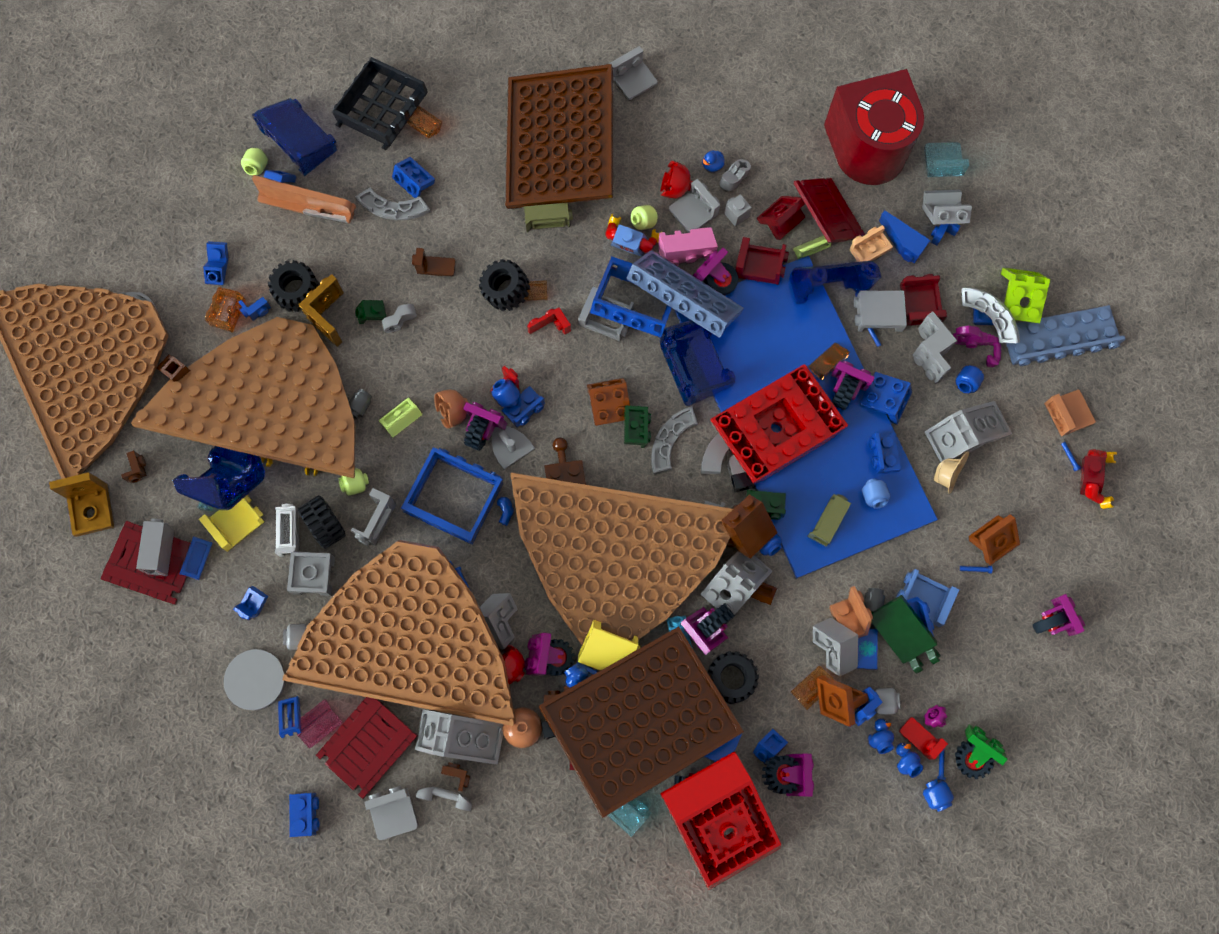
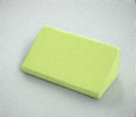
[793,235,832,259]
[379,398,422,437]

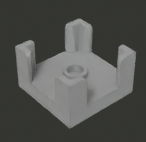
[287,552,335,596]

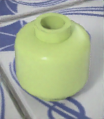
[241,148,268,175]
[631,205,658,230]
[338,468,369,496]

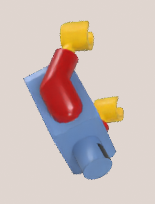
[605,214,662,257]

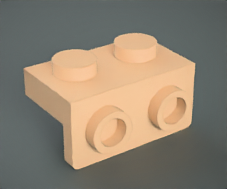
[849,225,893,267]

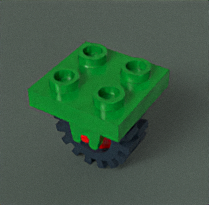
[955,724,1008,779]

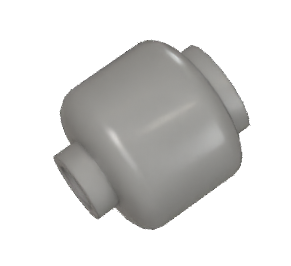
[283,624,307,650]
[875,688,901,715]

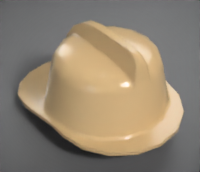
[934,451,969,494]

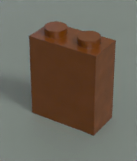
[721,494,778,559]

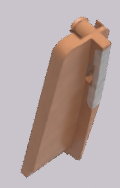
[252,175,356,223]

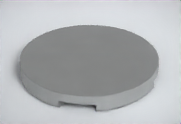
[224,649,286,711]

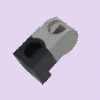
[728,455,755,493]

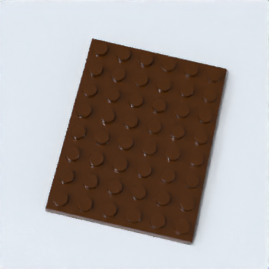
[505,64,613,209]
[539,626,744,818]

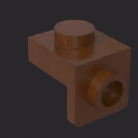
[121,450,147,483]
[441,762,470,791]

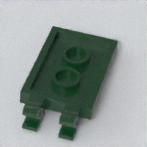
[871,595,941,674]

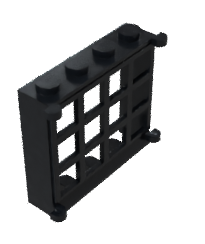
[332,57,428,150]

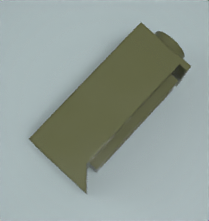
[524,203,573,232]
[807,494,851,547]

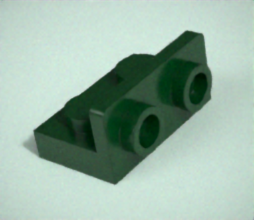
[624,405,651,448]
[746,490,786,520]

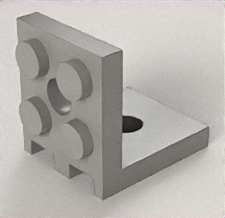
[700,551,773,615]

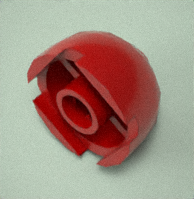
[660,161,693,199]
[502,645,525,685]

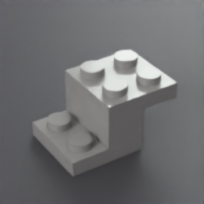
[913,312,957,383]

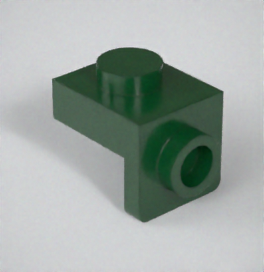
[355,300,386,324]

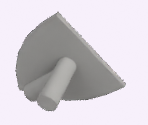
[492,426,535,470]

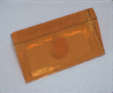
[407,106,442,138]
[808,343,850,380]
[791,666,834,710]

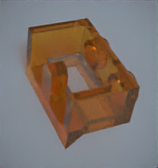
[205,287,246,333]

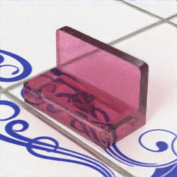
[293,699,343,749]

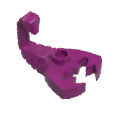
[952,326,1001,368]

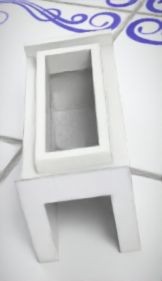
[275,504,299,557]

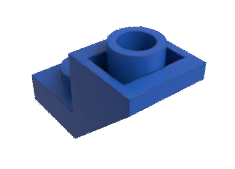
[203,241,228,285]

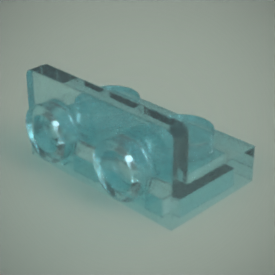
[608,798,651,837]

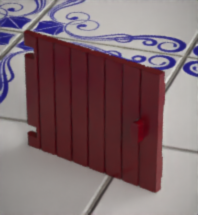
[794,178,865,243]
[100,521,191,605]
[315,697,418,799]

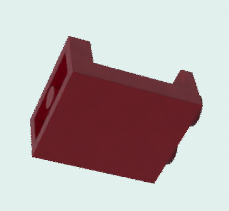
[736,237,789,285]
[900,274,947,326]

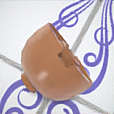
[434,389,468,429]
[502,707,542,748]

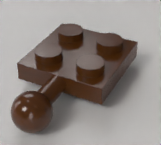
[544,437,586,485]

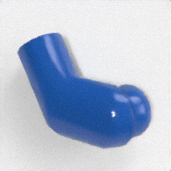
[497,497,514,526]

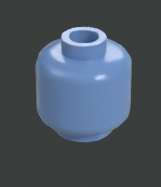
[862,479,890,509]

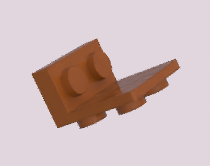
[587,378,630,426]

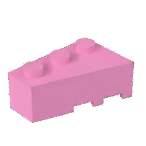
[658,227,718,266]

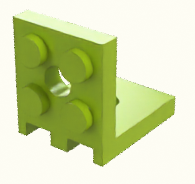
[1001,267,1050,323]

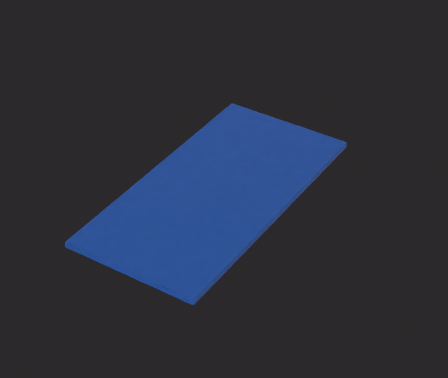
[674,256,938,579]

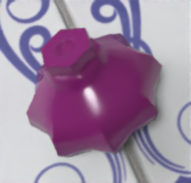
[924,705,947,728]

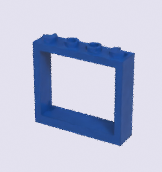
[590,256,672,337]
[401,447,503,545]

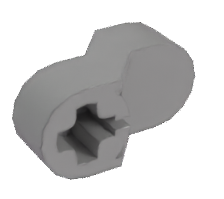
[720,159,751,191]
[382,304,417,333]

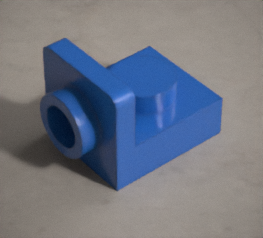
[753,729,788,764]

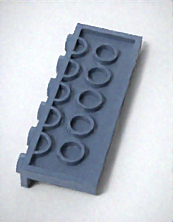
[627,250,744,337]
[1006,305,1126,366]

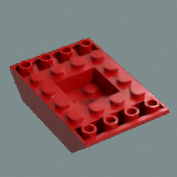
[710,364,848,484]
[660,751,781,890]

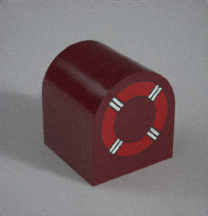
[824,69,924,185]

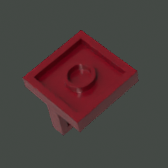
[757,196,805,240]

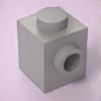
[724,194,752,227]

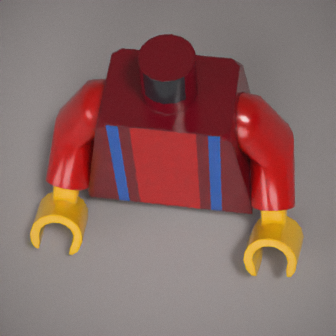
[1080,449,1117,509]

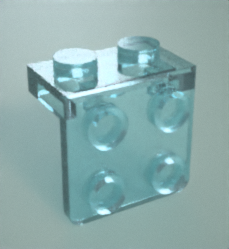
[924,142,969,177]

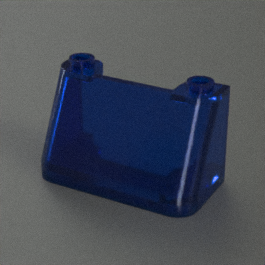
[252,98,337,177]
[790,260,882,304]
[660,320,735,406]
[173,446,265,511]

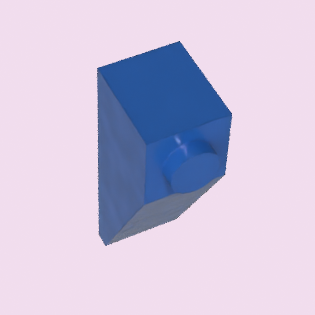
[879,210,930,264]

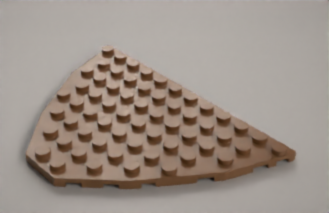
[0,284,169,479]
[131,317,355,478]
[510,473,733,645]
[282,540,516,726]

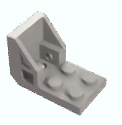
[925,401,1012,463]
[415,709,503,765]

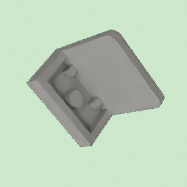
[669,179,720,233]
[364,786,418,840]

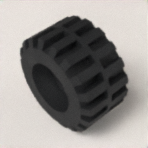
[479,259,530,311]
[268,260,319,312]
[298,495,346,549]
[707,651,759,704]

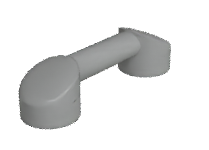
[416,786,472,812]

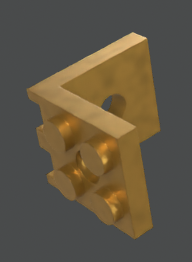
[298,274,344,347]
[49,472,114,537]

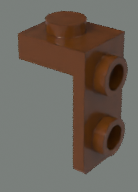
[412,248,456,277]

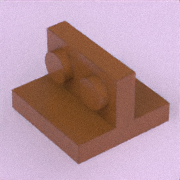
[968,514,1020,565]
[817,675,868,727]

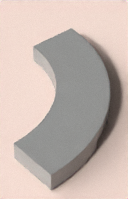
[355,187,431,220]
[962,287,1020,343]
[651,406,698,475]
[701,433,730,474]

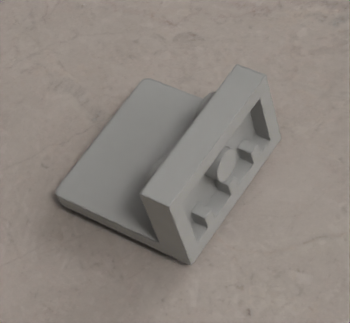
[610,46,658,100]

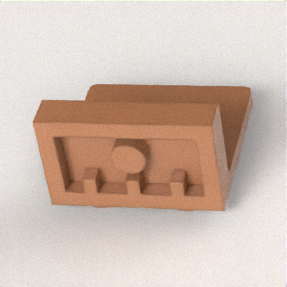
[1045,390,1096,437]
[829,586,873,638]

